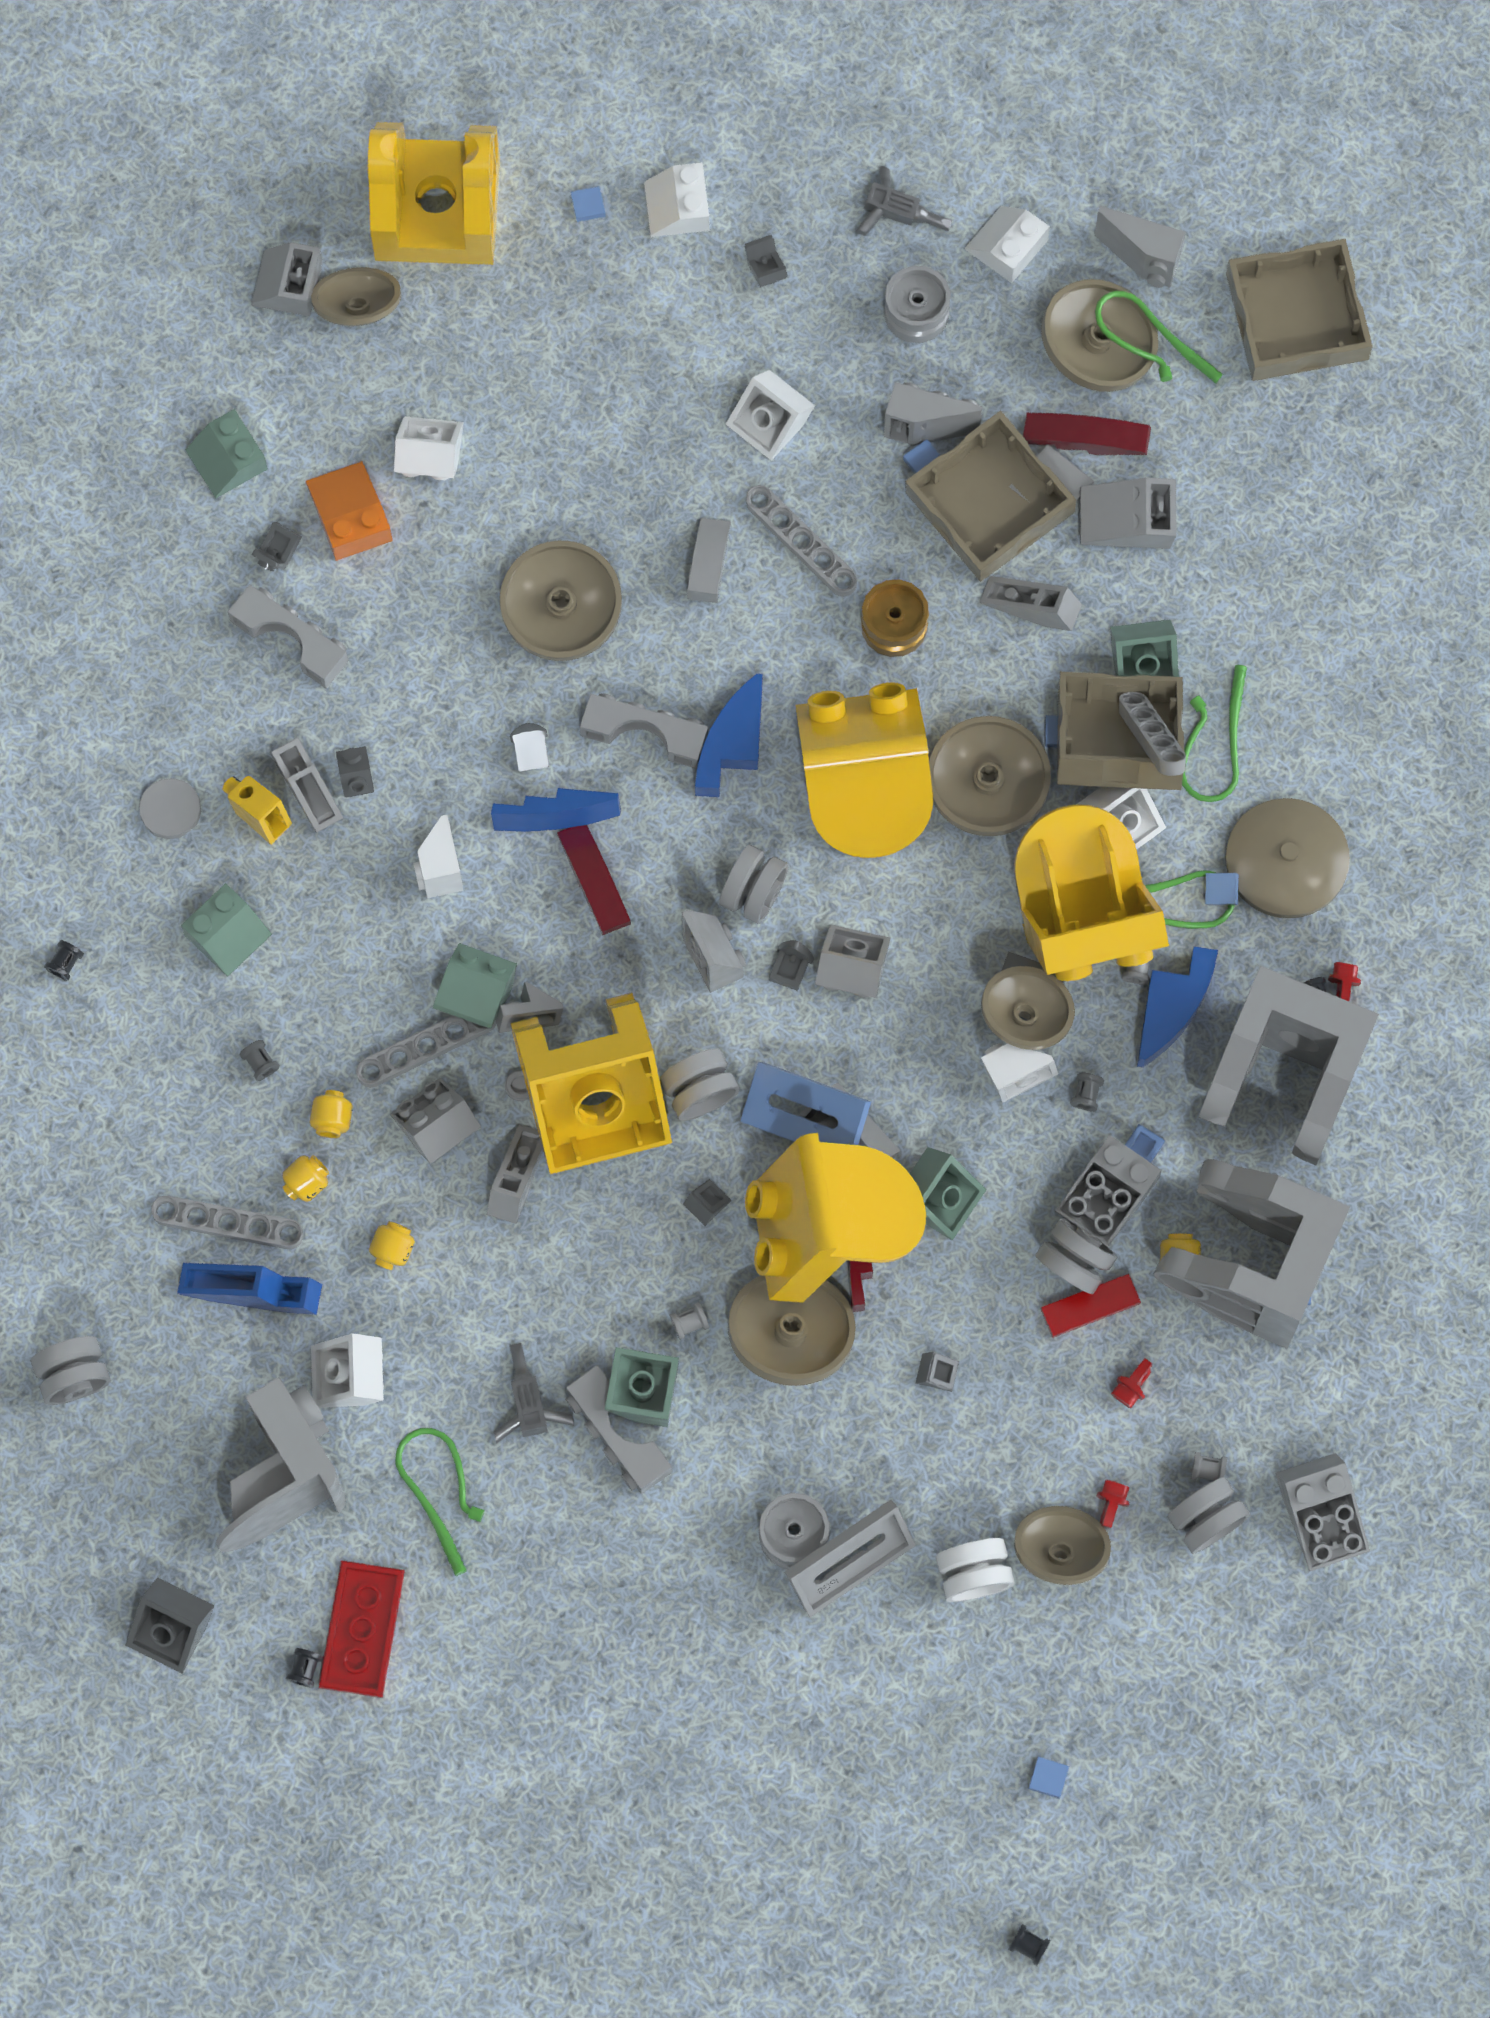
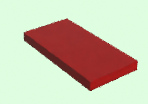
[319,1560,405,1698]

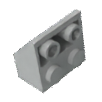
[251,242,323,316]
[390,1078,481,1164]

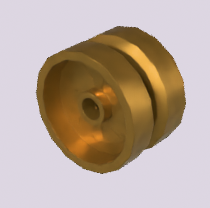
[861,579,929,657]

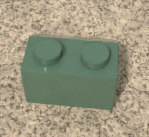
[186,409,268,498]
[1110,619,1179,677]
[181,883,272,977]
[433,943,517,1029]
[910,1147,987,1241]
[605,1347,679,1427]

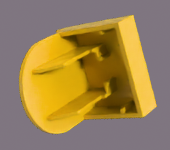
[795,682,933,858]
[1014,804,1169,981]
[745,1133,926,1303]

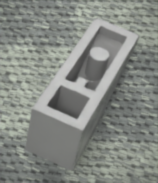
[980,576,1082,631]
[487,1125,543,1224]

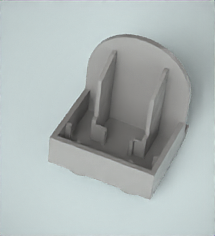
[216,1377,346,1552]

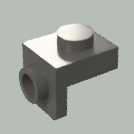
[744,235,788,287]
[252,522,302,571]
[336,746,374,798]

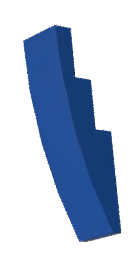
[491,788,621,832]

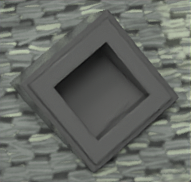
[683,1179,732,1226]
[916,1352,959,1392]

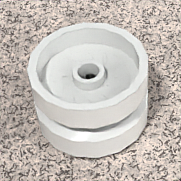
[936,1538,1015,1602]

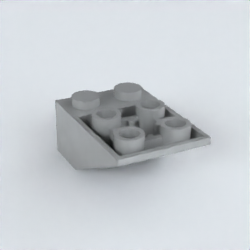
[884,382,983,445]
[1080,478,1176,549]
[1055,1135,1162,1248]
[1275,1453,1370,1571]

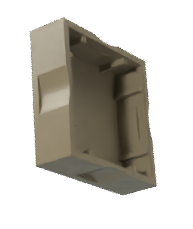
[1226,238,1373,381]
[905,410,1076,582]
[1057,671,1184,790]

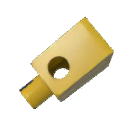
[222,776,292,845]

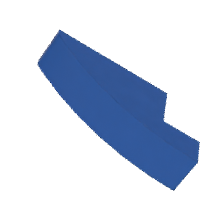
[695,674,763,797]
[1137,946,1218,1067]
[177,1263,322,1315]

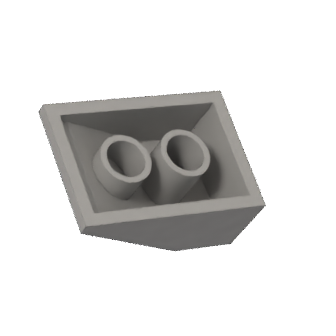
[1095,205,1186,288]
[682,910,746,993]

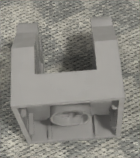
[1199,966,1379,1166]
[1153,1159,1350,1349]

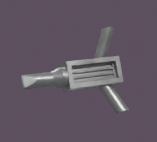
[855,166,952,236]
[494,1343,574,1444]

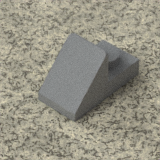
[496,982,564,1033]

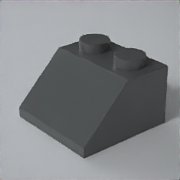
[125,1577,215,1673]

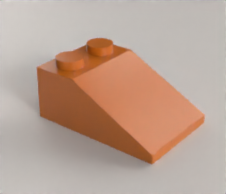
[306,461,393,561]

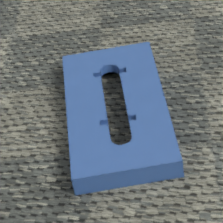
[740,1062,871,1145]

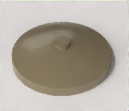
[1041,279,1158,392]
[500,540,622,661]
[929,716,1051,836]
[1225,798,1350,918]
[728,1276,856,1386]

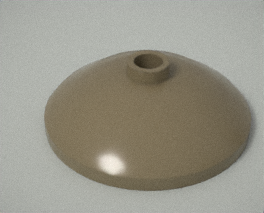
[311,267,401,326]
[981,966,1075,1050]
[1014,1506,1111,1585]

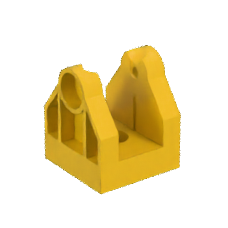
[368,122,500,265]
[510,992,672,1174]

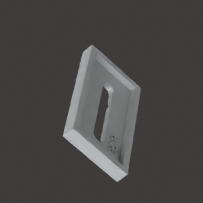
[784,1500,916,1617]

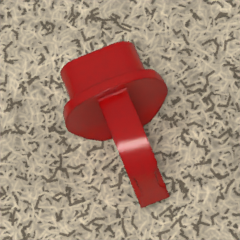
[1328,962,1361,1001]
[1111,1358,1153,1409]
[1096,1480,1130,1528]

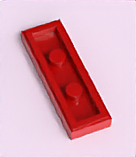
[1040,1273,1141,1338]

